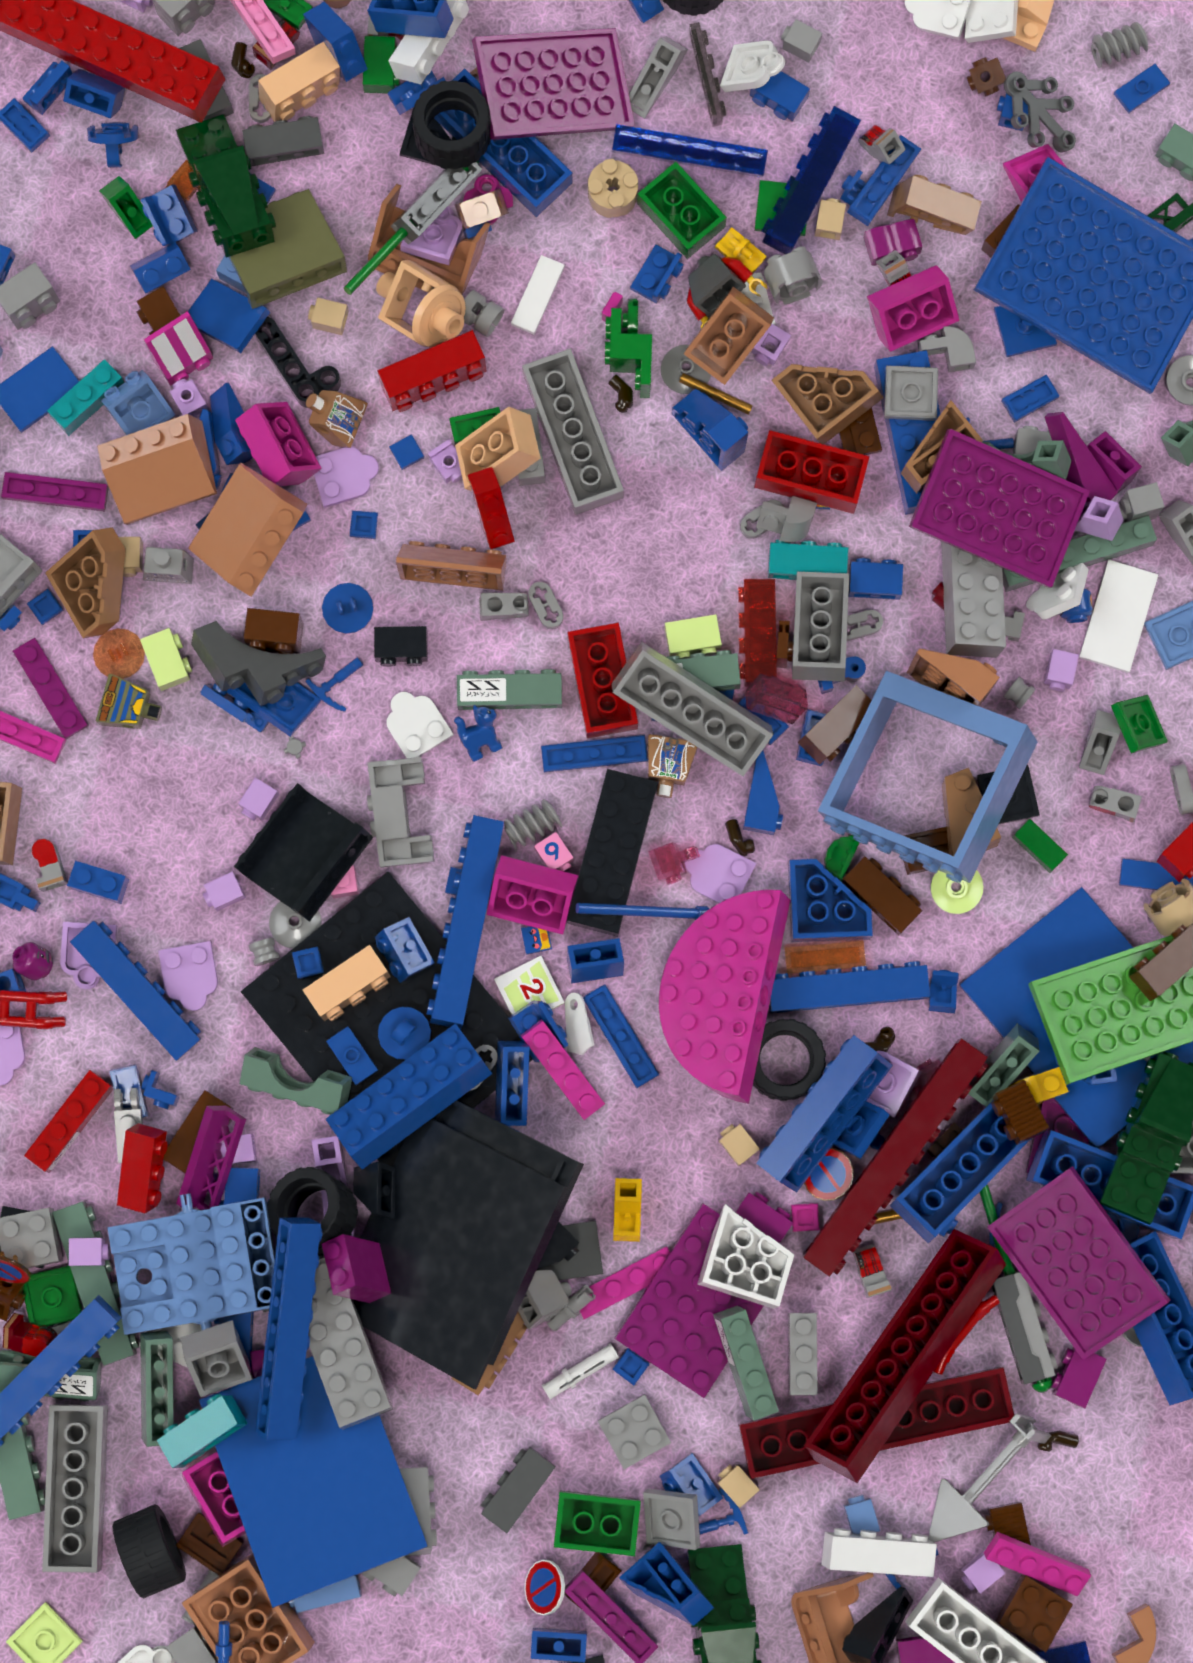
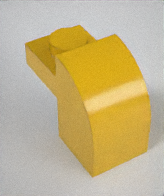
[1008,1067,1069,1105]
[613,1178,642,1242]

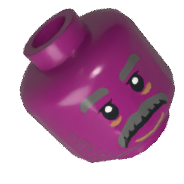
[12,942,53,981]

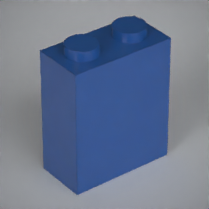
[303,1,367,82]

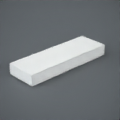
[511,255,565,335]

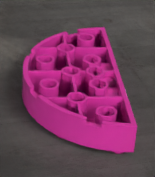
[659,890,791,1104]

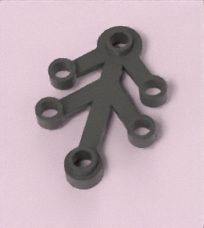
[1004,71,1076,153]

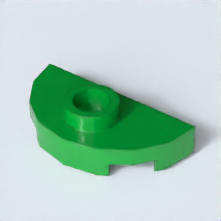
[622,299,638,334]
[824,835,860,882]

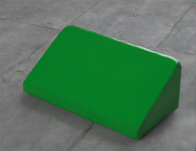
[1012,819,1068,873]

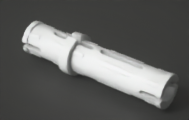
[542,1343,619,1400]

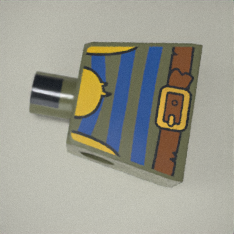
[96,674,162,729]

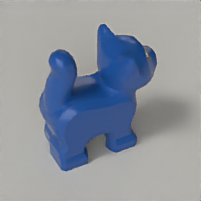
[454,705,502,762]

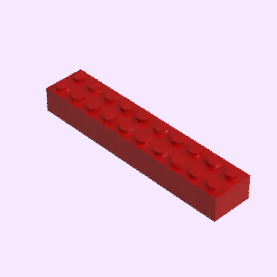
[0,0,226,123]

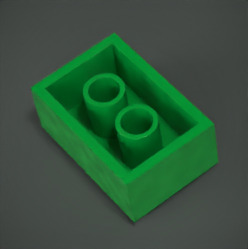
[637,162,727,259]
[554,1490,641,1556]

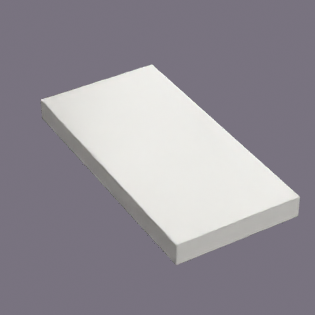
[1079,560,1158,673]

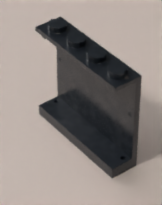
[234,783,373,922]

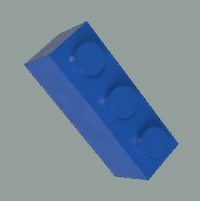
[495,1041,530,1126]

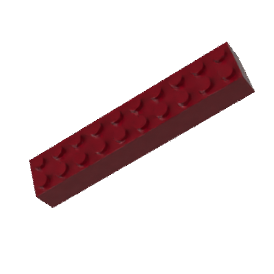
[803,1038,988,1277]
[804,1229,1006,1483]
[738,1367,1015,1479]

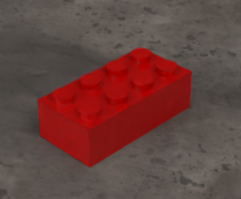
[377,330,487,412]
[754,430,870,514]
[567,622,638,739]

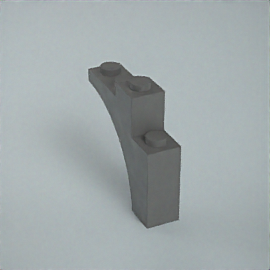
[191,621,326,706]

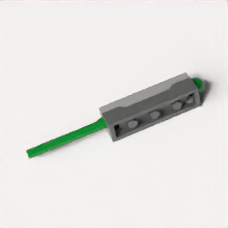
[344,160,482,295]
[980,1185,1057,1393]

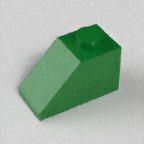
[99,176,153,239]

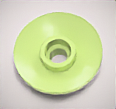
[931,870,984,914]

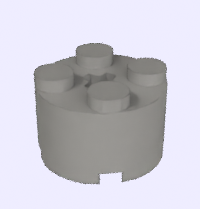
[764,246,823,305]

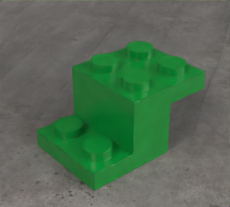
[605,308,652,398]

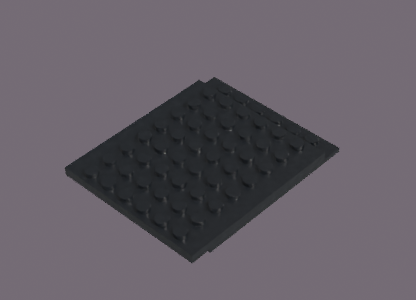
[240,872,533,1166]
[353,1100,584,1390]

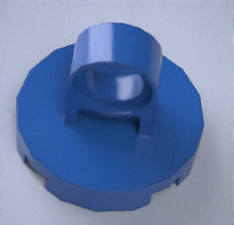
[87,122,139,168]
[378,1007,431,1060]

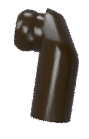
[231,42,255,78]
[608,374,633,413]
[725,819,755,856]
[864,1027,895,1052]
[1037,1431,1079,1452]

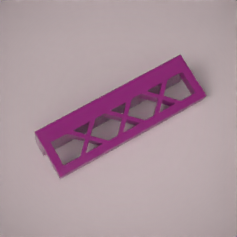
[176,1105,246,1210]

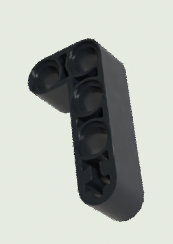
[255,316,341,408]

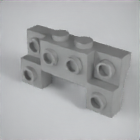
[367,757,435,868]

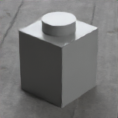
[781,19,822,63]

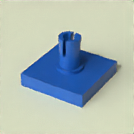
[993,306,1057,357]
[833,1101,890,1159]

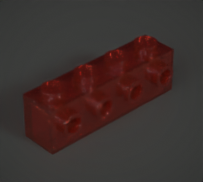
[738,579,777,687]

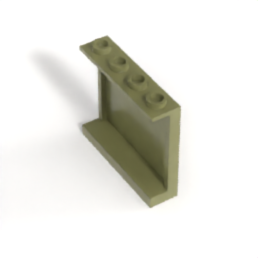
[229,189,347,309]

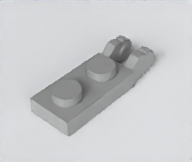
[114,1088,143,1163]

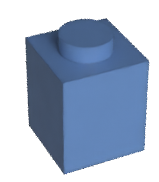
[843,1495,880,1534]

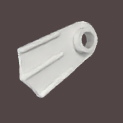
[565,993,594,1055]

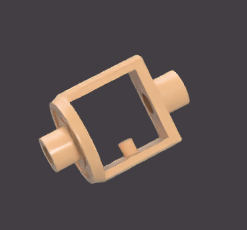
[376,260,466,347]

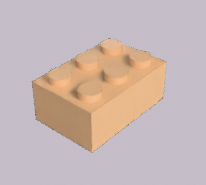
[258,42,340,122]
[455,407,541,491]
[303,945,391,1021]

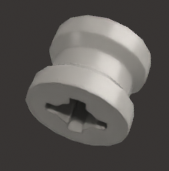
[1004,676,1036,709]
[249,938,280,966]

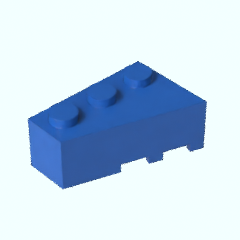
[619,1542,714,1626]

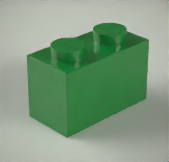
[362,36,400,94]

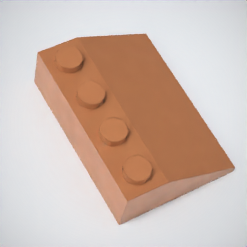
[97,414,217,525]
[188,462,308,597]
[396,541,507,591]
[907,649,1000,706]
[182,1553,315,1663]

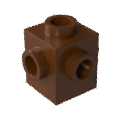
[966,57,1006,97]
[0,1280,26,1322]

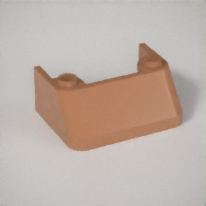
[368,184,490,295]
[791,1572,874,1663]

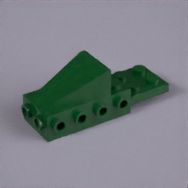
[176,114,276,258]
[1099,1052,1193,1225]
[687,1544,762,1663]

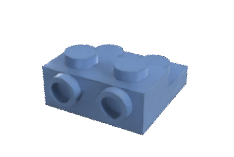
[101,370,175,435]

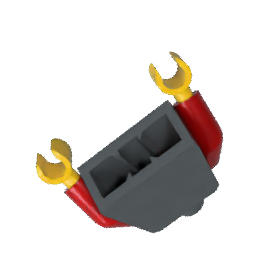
[687,254,768,328]

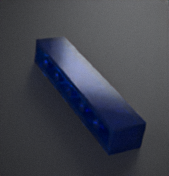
[761,106,861,254]
[611,124,768,178]

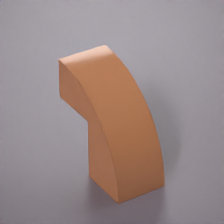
[1112,1603,1156,1663]

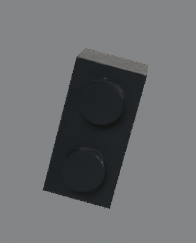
[374,626,428,667]

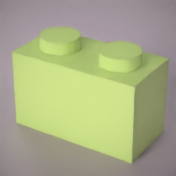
[664,614,722,659]
[140,628,192,691]

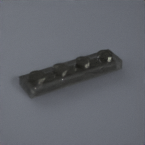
[689,22,726,127]

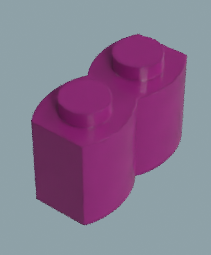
[863,219,923,266]

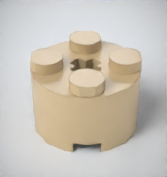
[588,159,638,218]
[1143,879,1193,936]

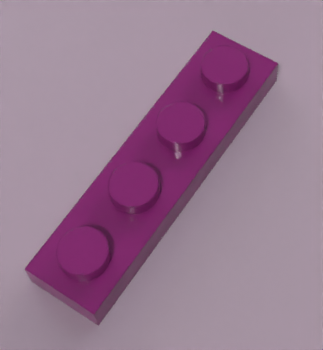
[1,472,109,512]
[13,638,88,739]
[565,1570,658,1663]

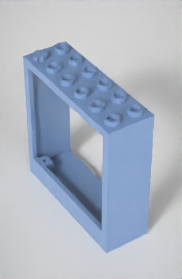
[818,671,1038,883]

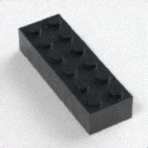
[567,769,658,937]

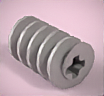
[1091,22,1148,68]
[504,799,563,851]

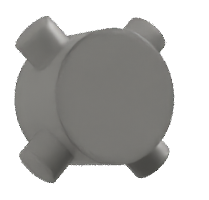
[284,736,306,759]

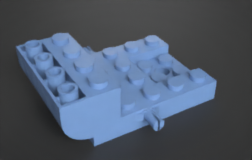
[107,1193,275,1335]

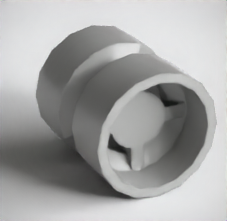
[464,290,505,337]

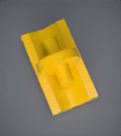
[715,227,767,273]

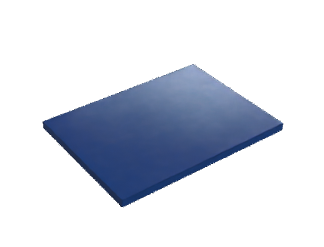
[973,157,1193,394]
[959,887,1193,1148]
[199,1356,428,1608]

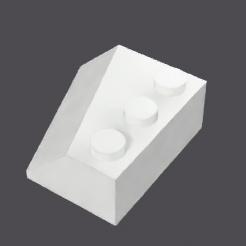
[698,1204,794,1309]

